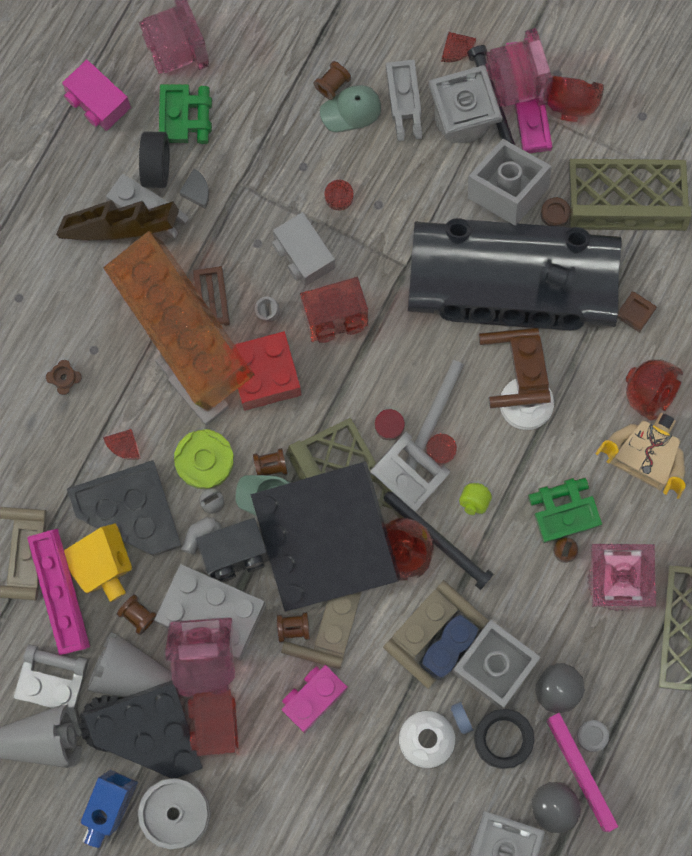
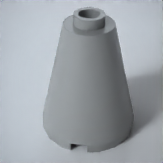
[87,632,177,697]
[0,705,82,768]

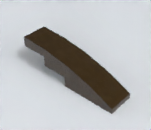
[56,200,179,241]

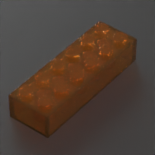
[103,231,255,411]

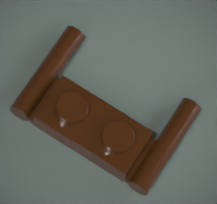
[479,328,551,409]

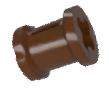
[313,61,351,100]
[253,448,288,475]
[116,595,157,635]
[277,612,310,642]

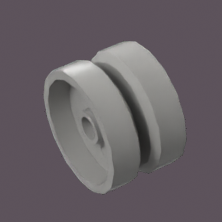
[138,778,211,850]

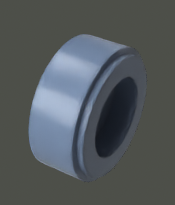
[451,702,474,734]

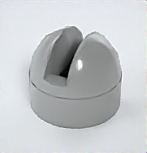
[255,296,280,322]
[199,488,224,513]

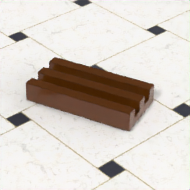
[193,266,230,329]

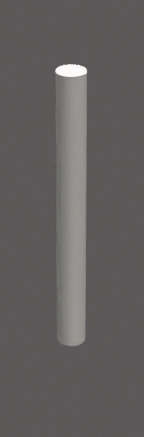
[405,360,464,471]

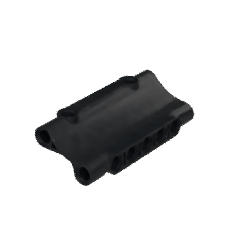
[408,218,622,331]

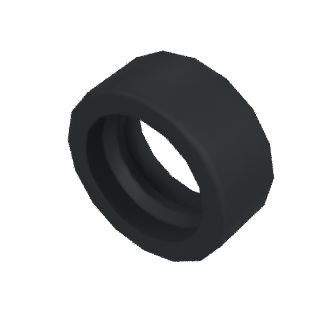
[139,131,170,188]
[474,709,535,769]

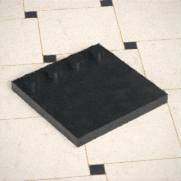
[250,461,401,612]

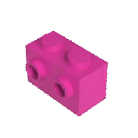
[62,59,131,131]
[281,665,348,734]

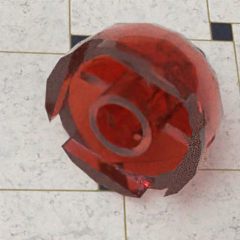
[545,76,605,122]
[626,359,683,421]
[385,518,434,581]

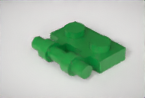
[159,84,212,144]
[528,478,602,544]

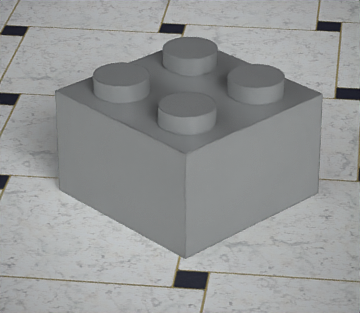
[468,139,551,226]
[452,619,541,709]

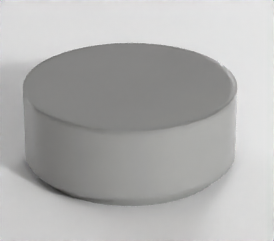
[577,720,609,752]

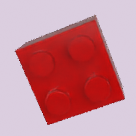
[227,331,301,411]

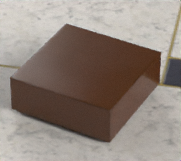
[617,291,657,333]

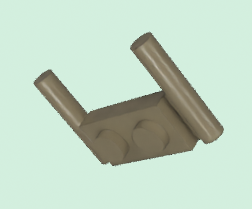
[0,507,46,601]
[383,580,489,689]
[281,592,362,670]

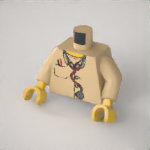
[595,413,686,499]

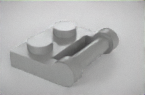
[370,431,450,512]
[14,644,88,710]

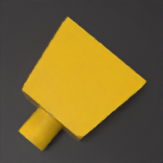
[64,523,132,602]

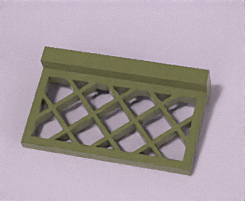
[569,159,692,231]
[286,417,408,533]
[659,565,692,691]

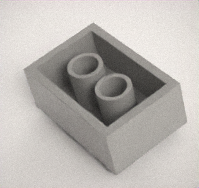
[154,564,266,661]

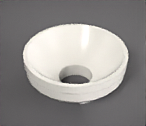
[500,379,554,430]
[399,711,455,768]

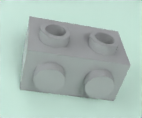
[272,212,335,287]

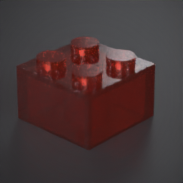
[300,277,368,343]
[188,689,239,758]

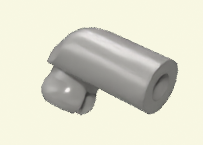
[181,517,222,555]

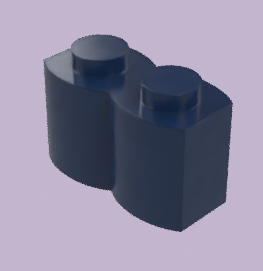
[422,615,478,680]

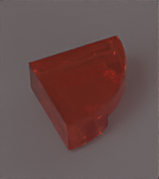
[441,32,477,62]
[103,429,141,460]

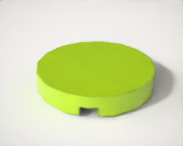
[174,429,234,489]

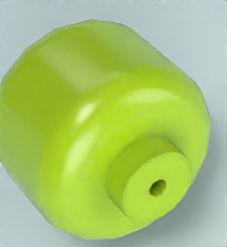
[459,483,492,515]

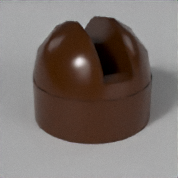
[553,537,578,563]

